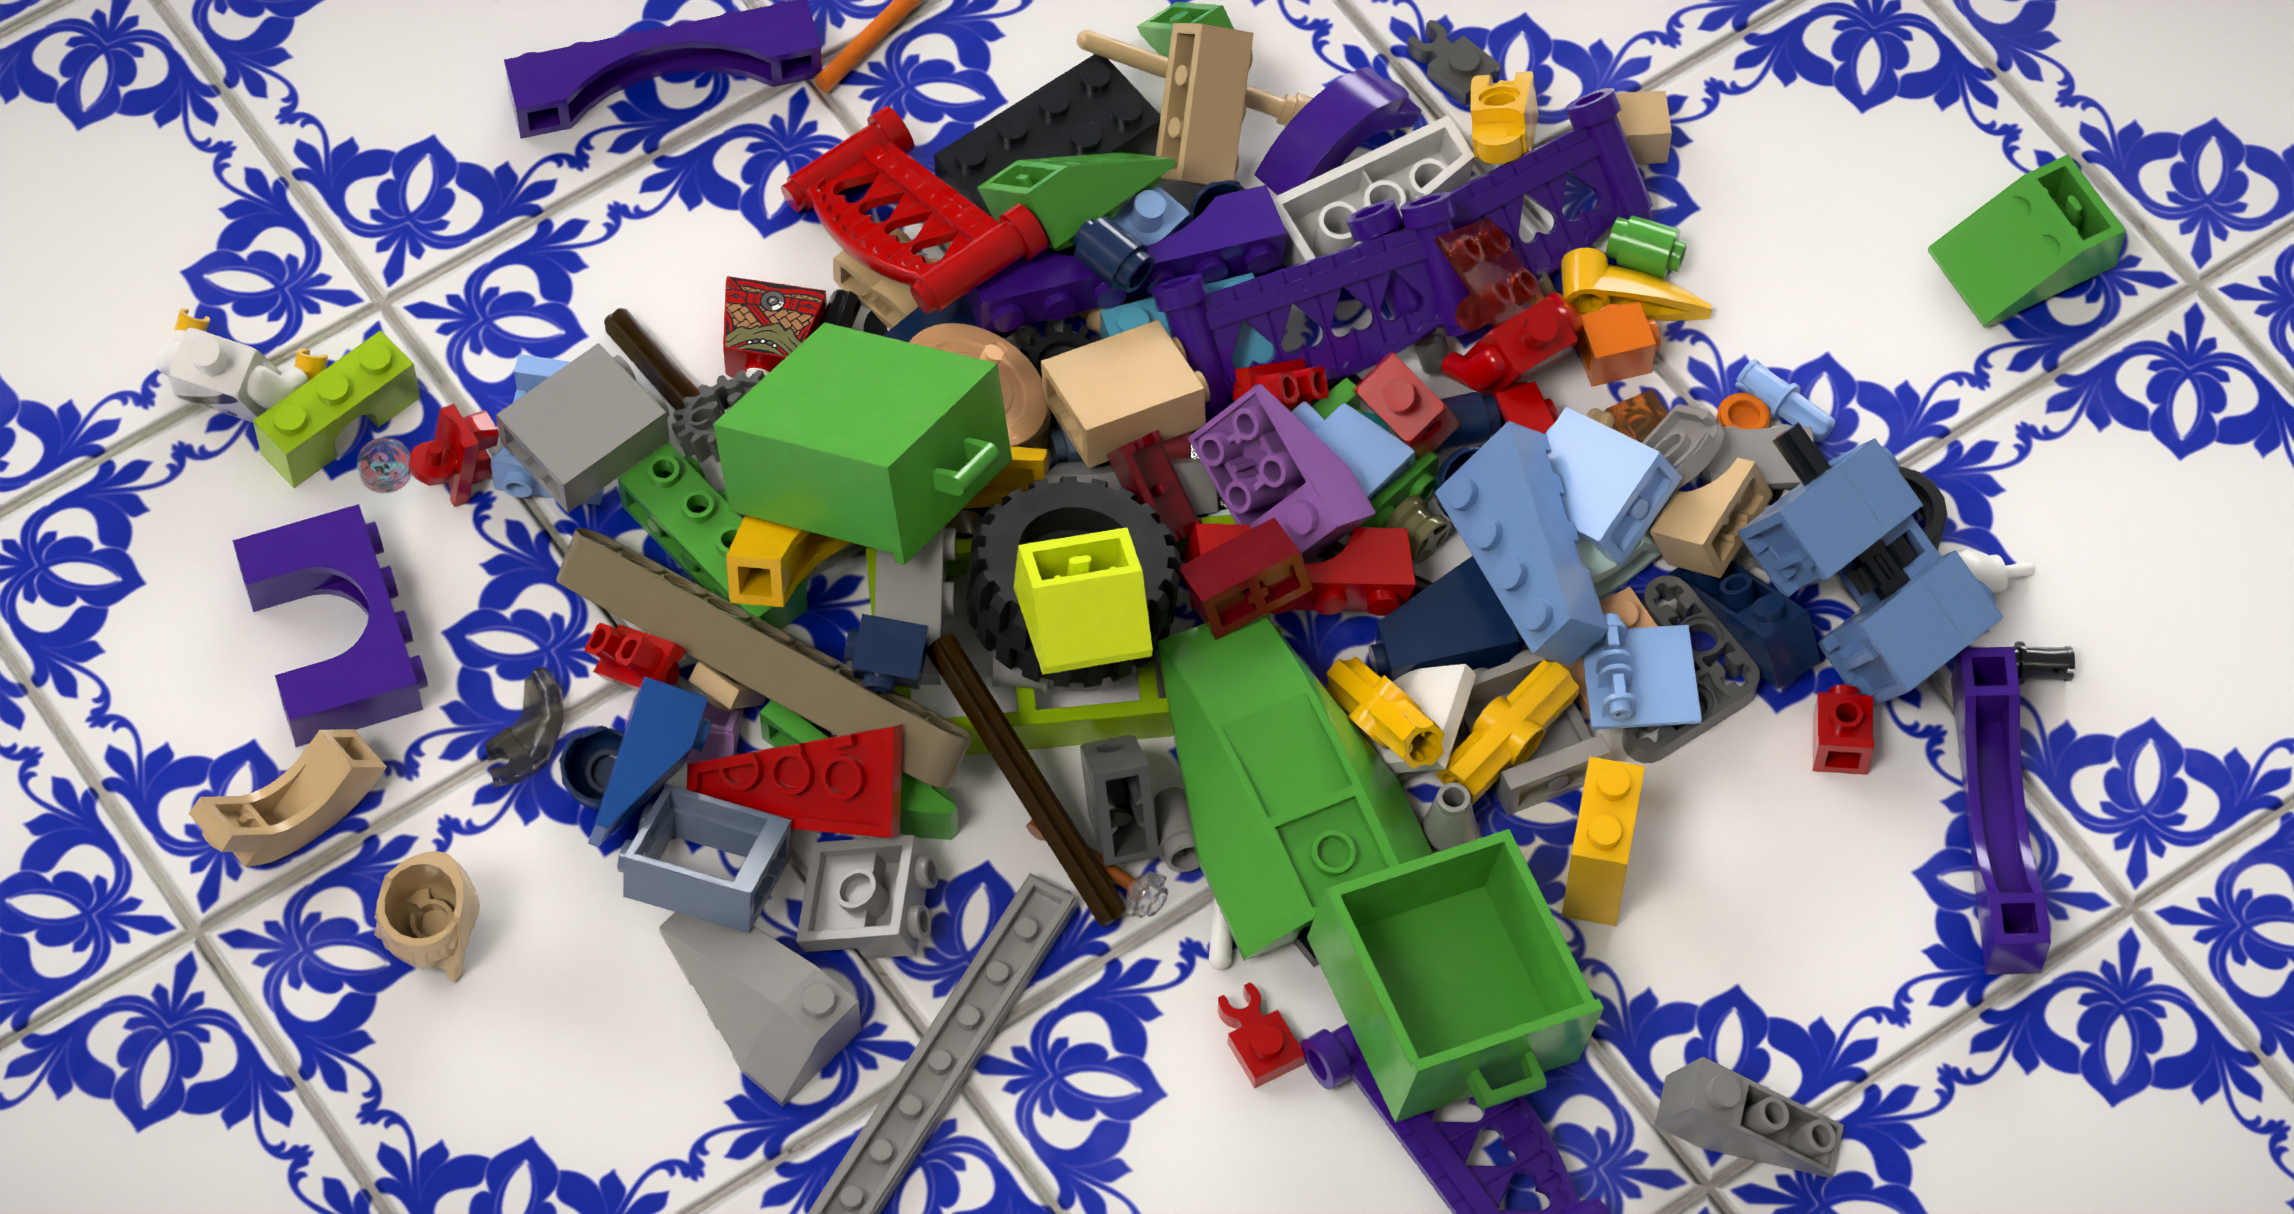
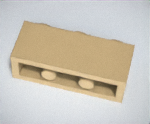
[1155,23,1254,187]

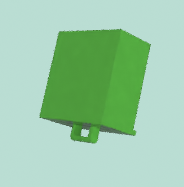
[713,322,1012,565]
[1307,829,1604,1123]

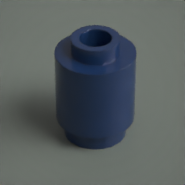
[1073,216,1154,293]
[1423,391,1501,454]

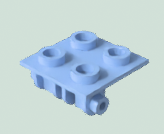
[1582,613,1702,730]

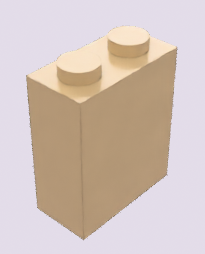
[1041,320,1210,468]

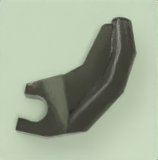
[485,667,564,788]

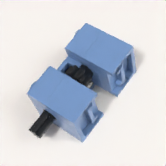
[1737,422,2003,706]

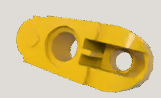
[1470,71,1539,164]

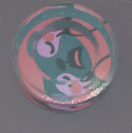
[357,438,412,493]

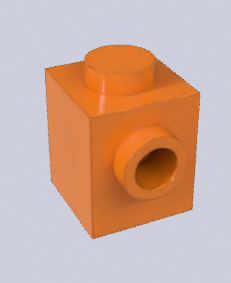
[1576,301,1661,387]

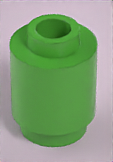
[1606,215,1687,279]

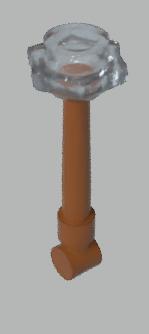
[1026,819,1169,918]

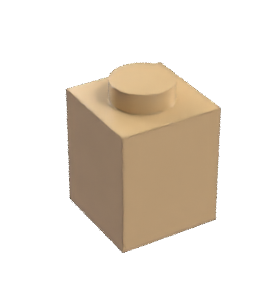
[1616,91,1672,164]

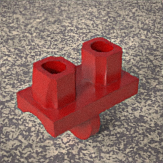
[1233,358,1329,412]
[408,404,499,507]
[585,622,686,691]

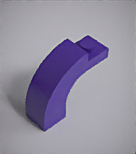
[1254,67,1422,195]

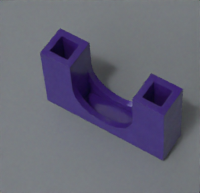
[232,504,428,747]

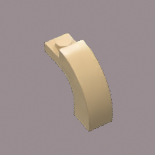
[188,729,387,867]

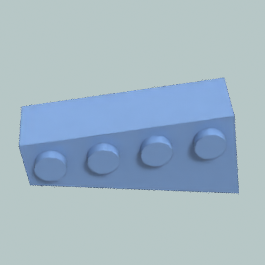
[1434,421,1609,666]

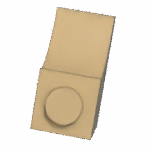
[1649,457,1773,578]

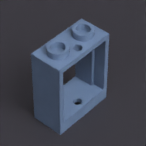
[617,784,791,933]

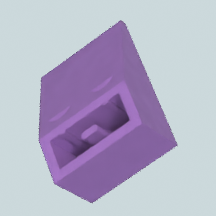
[1188,384,1376,564]

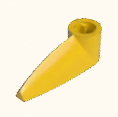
[1561,248,1713,321]

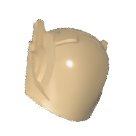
[374,851,480,982]

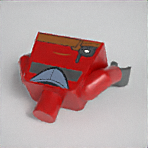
[1415,271,1583,399]

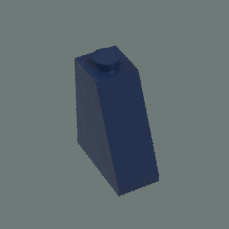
[1368,556,1519,682]

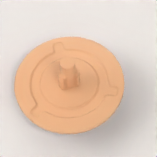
[909,323,1047,447]

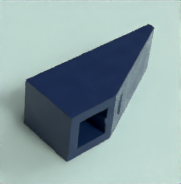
[1669,561,1821,689]

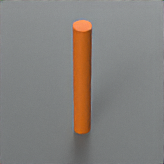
[814,0,923,93]

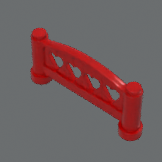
[781,106,1048,314]

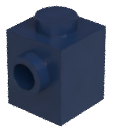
[844,614,930,693]

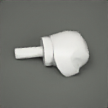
[1957,548,2034,595]

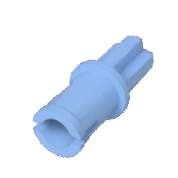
[1735,359,1835,442]

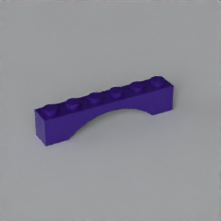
[504,0,822,139]
[965,185,1287,333]
[1951,647,2051,975]

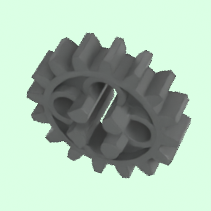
[671,370,765,462]

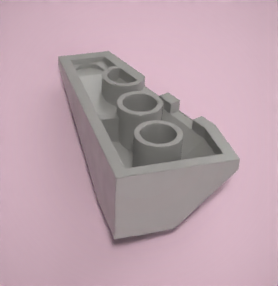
[659,912,861,1107]

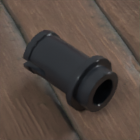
[2014,641,2075,685]

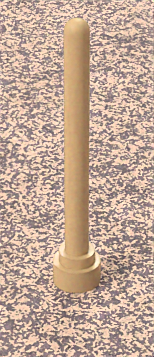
[1076,30,1313,128]

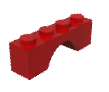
[1184,523,1416,616]

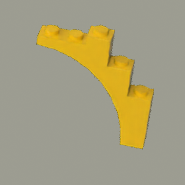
[726,446,1049,607]

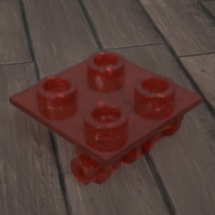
[1434,218,1544,331]

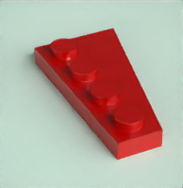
[687,724,903,838]

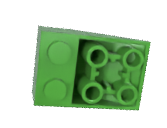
[977,152,1177,251]
[1928,154,2126,328]

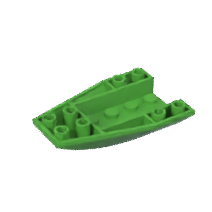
[1156,614,1433,961]

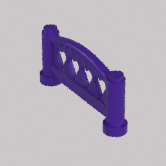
[1346,88,1653,339]
[1151,192,1478,419]
[1301,1023,1610,1214]

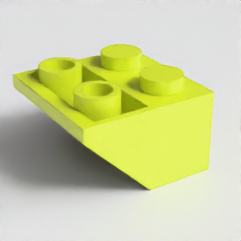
[1014,528,1153,675]

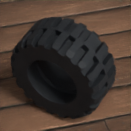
[966,476,1181,688]

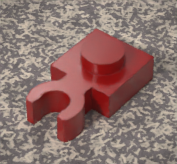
[1218,982,1305,1088]

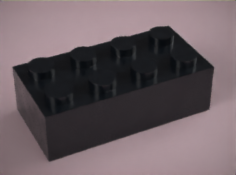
[934,54,1161,218]

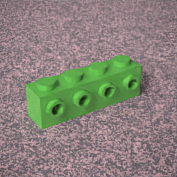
[618,442,808,630]

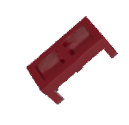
[1106,430,1203,542]
[1178,517,1313,640]

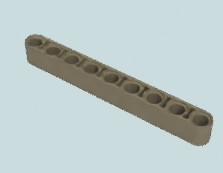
[556,528,972,789]

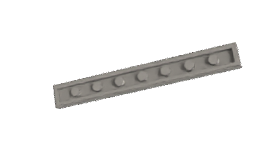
[807,873,1078,1214]

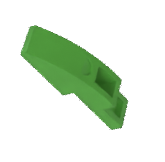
[760,700,959,840]

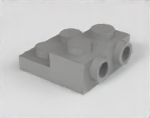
[796,835,939,959]

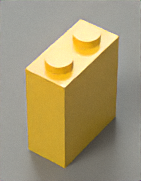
[1561,756,1645,927]

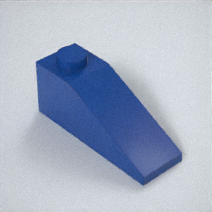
[588,677,712,847]

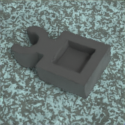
[1407,20,1501,106]

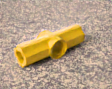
[1326,656,1445,769]
[1437,660,1580,805]

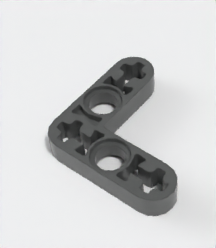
[1622,575,1760,763]

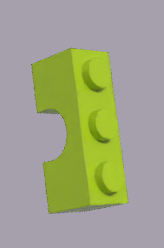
[253,330,420,488]

